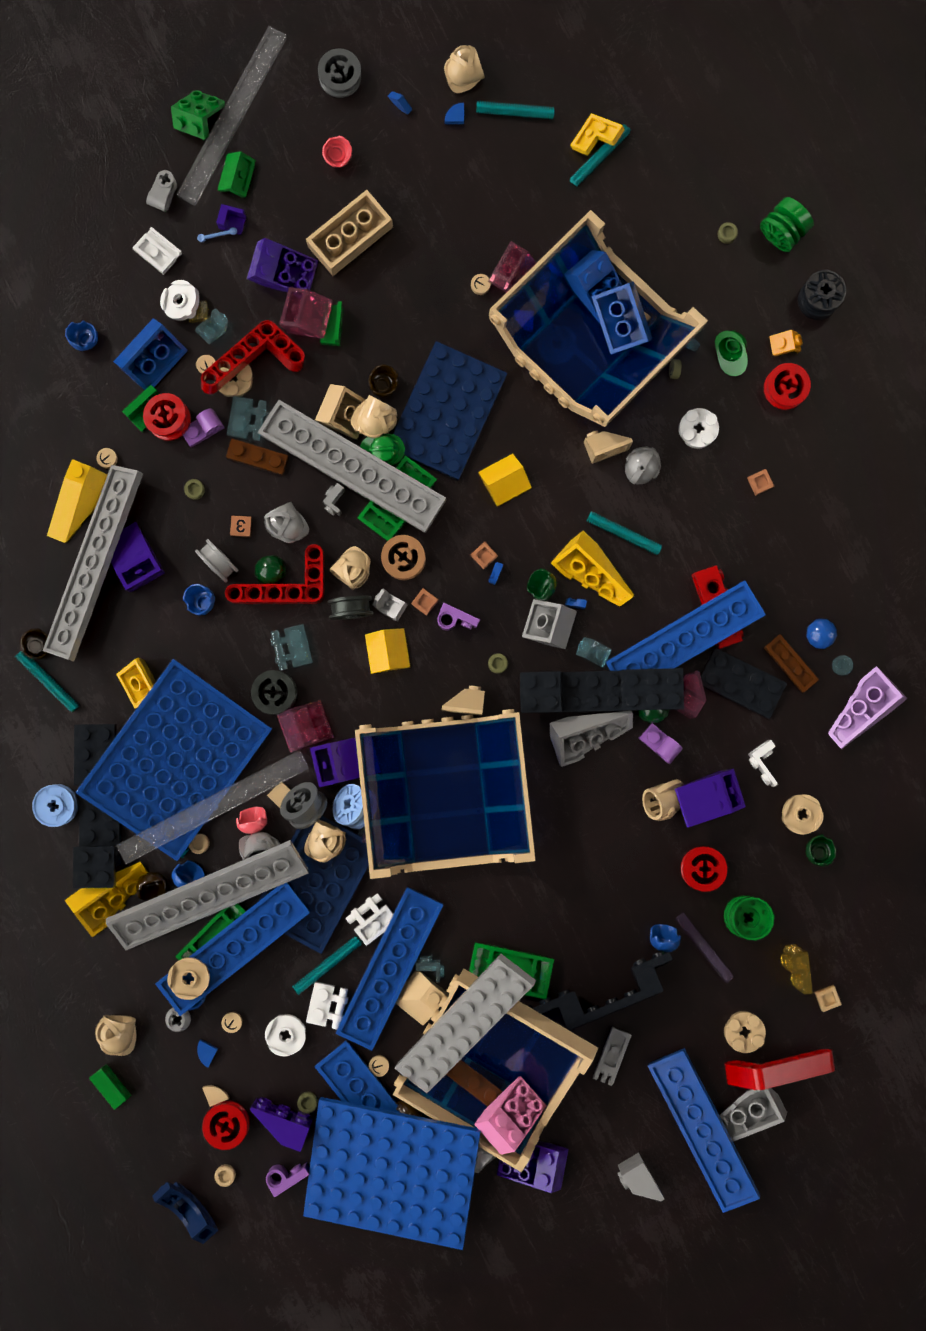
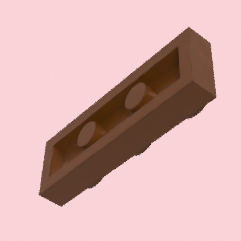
[226,438,289,475]
[764,634,819,693]
[446,1060,503,1107]

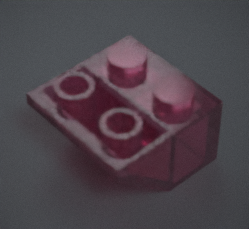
[488,241,536,302]
[279,287,333,338]
[675,670,707,719]
[277,700,334,753]

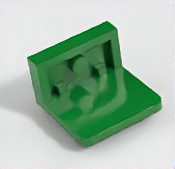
[171,90,225,140]

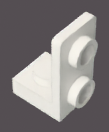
[748,740,778,787]

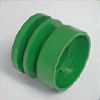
[760,197,814,252]
[724,895,774,941]

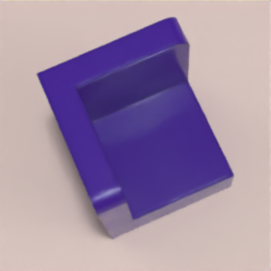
[216,204,247,235]

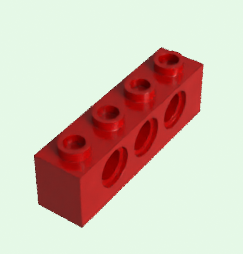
[691,565,744,649]

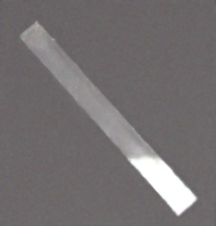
[177,26,287,206]
[116,750,309,864]

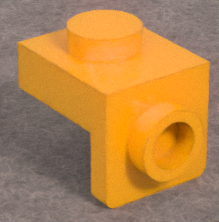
[769,330,803,356]

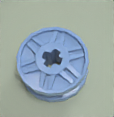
[32,784,79,827]
[332,784,376,829]

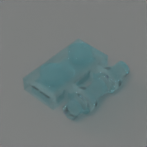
[227,396,267,441]
[270,624,313,671]

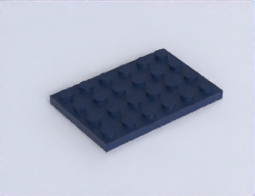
[393,341,507,481]
[258,816,379,954]

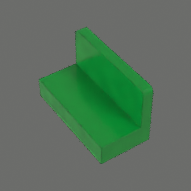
[218,151,256,198]
[320,301,344,346]
[122,385,170,432]
[89,1064,131,1110]

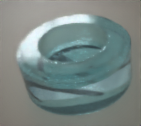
[832,655,853,675]

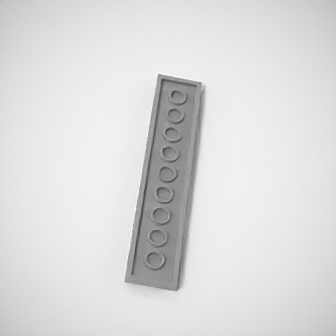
[258,400,447,533]
[43,465,143,661]
[106,840,308,950]
[394,954,536,1093]

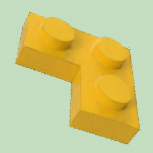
[570,113,625,156]

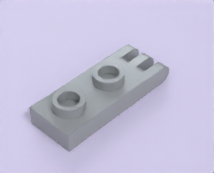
[593,1026,631,1086]

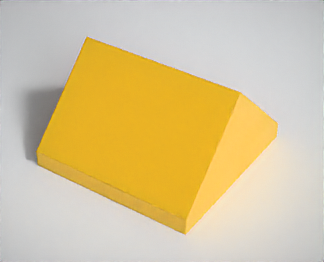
[478,454,532,507]
[365,628,410,674]
[116,658,156,709]

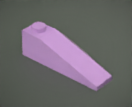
[828,666,907,749]

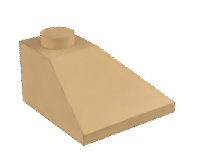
[584,431,633,464]
[442,686,485,716]
[396,968,448,1025]

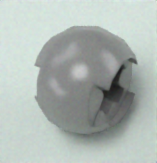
[165,1008,191,1032]

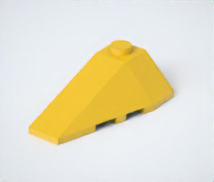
[47,459,108,543]
[551,530,634,607]
[65,862,148,937]

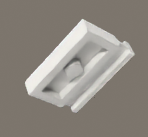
[133,227,182,275]

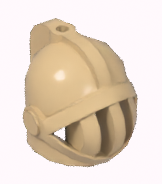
[444,45,485,93]
[351,395,397,438]
[329,546,371,590]
[642,779,684,821]
[304,820,346,863]
[95,1015,137,1056]

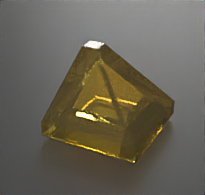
[189,301,209,323]

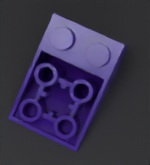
[247,238,318,298]
[111,522,165,593]
[310,736,379,787]
[675,768,746,827]
[250,1097,313,1152]
[497,1138,569,1193]

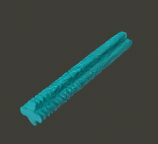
[476,101,554,119]
[570,124,631,187]
[587,511,662,555]
[15,652,79,712]
[292,936,362,995]

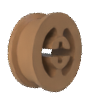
[381,535,426,580]

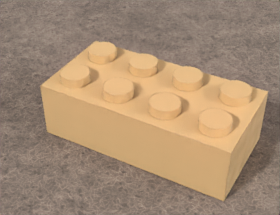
[306,190,393,276]

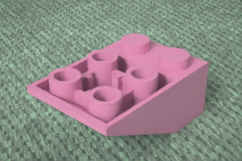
[474,1076,547,1154]

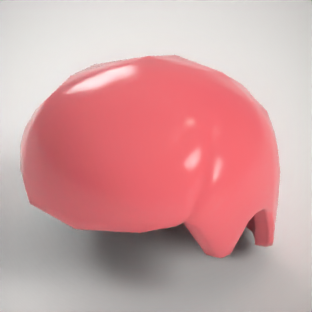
[322,136,352,168]
[236,807,267,834]

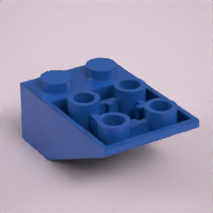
[564,250,622,323]

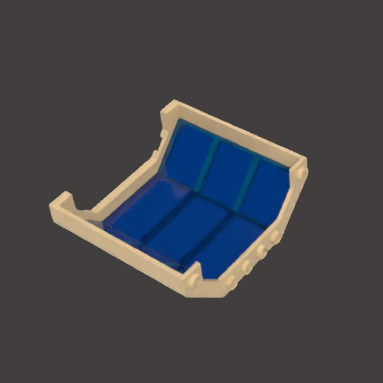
[489,210,708,427]
[355,709,535,879]
[393,969,598,1172]

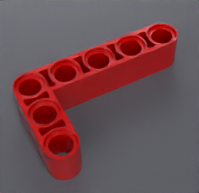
[201,320,305,394]
[225,544,325,604]
[724,1049,835,1090]

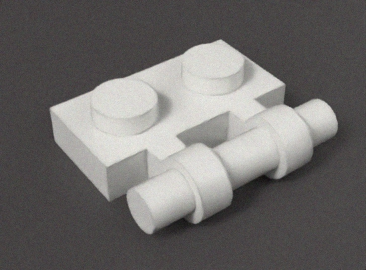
[346,893,393,946]
[306,981,348,1030]

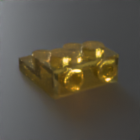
[781,944,813,994]

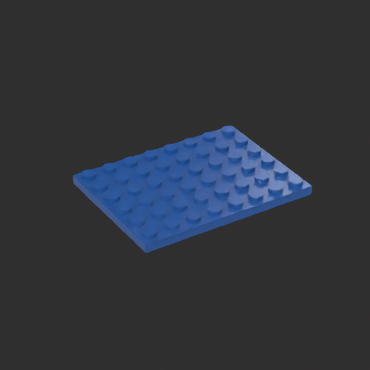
[75,659,272,861]
[303,1097,481,1250]

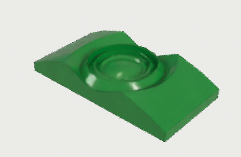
[357,455,437,541]
[175,903,246,960]
[469,942,554,999]

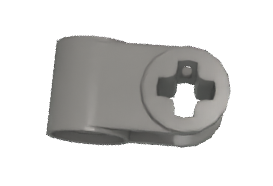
[146,170,177,212]

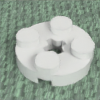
[160,280,199,321]
[679,408,719,449]
[265,1014,306,1057]

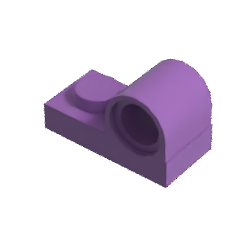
[183,408,224,448]
[437,603,480,631]
[639,723,683,764]
[266,1163,310,1197]

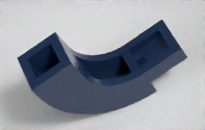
[152,1182,218,1244]

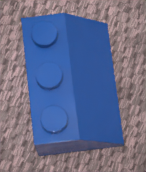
[592,281,653,354]
[113,318,188,390]

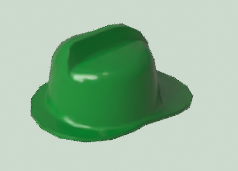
[715,330,748,376]
[360,434,405,465]

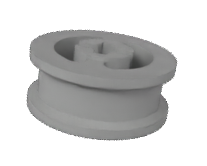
[195,539,239,583]

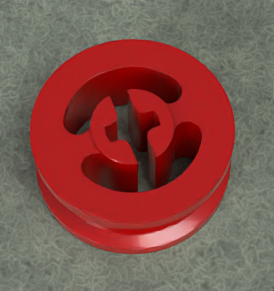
[764,363,811,410]
[143,393,191,441]
[681,846,727,892]
[202,1101,250,1150]

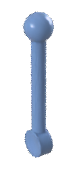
[197,227,237,242]

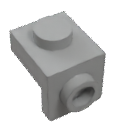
[323,483,345,516]
[372,589,408,622]

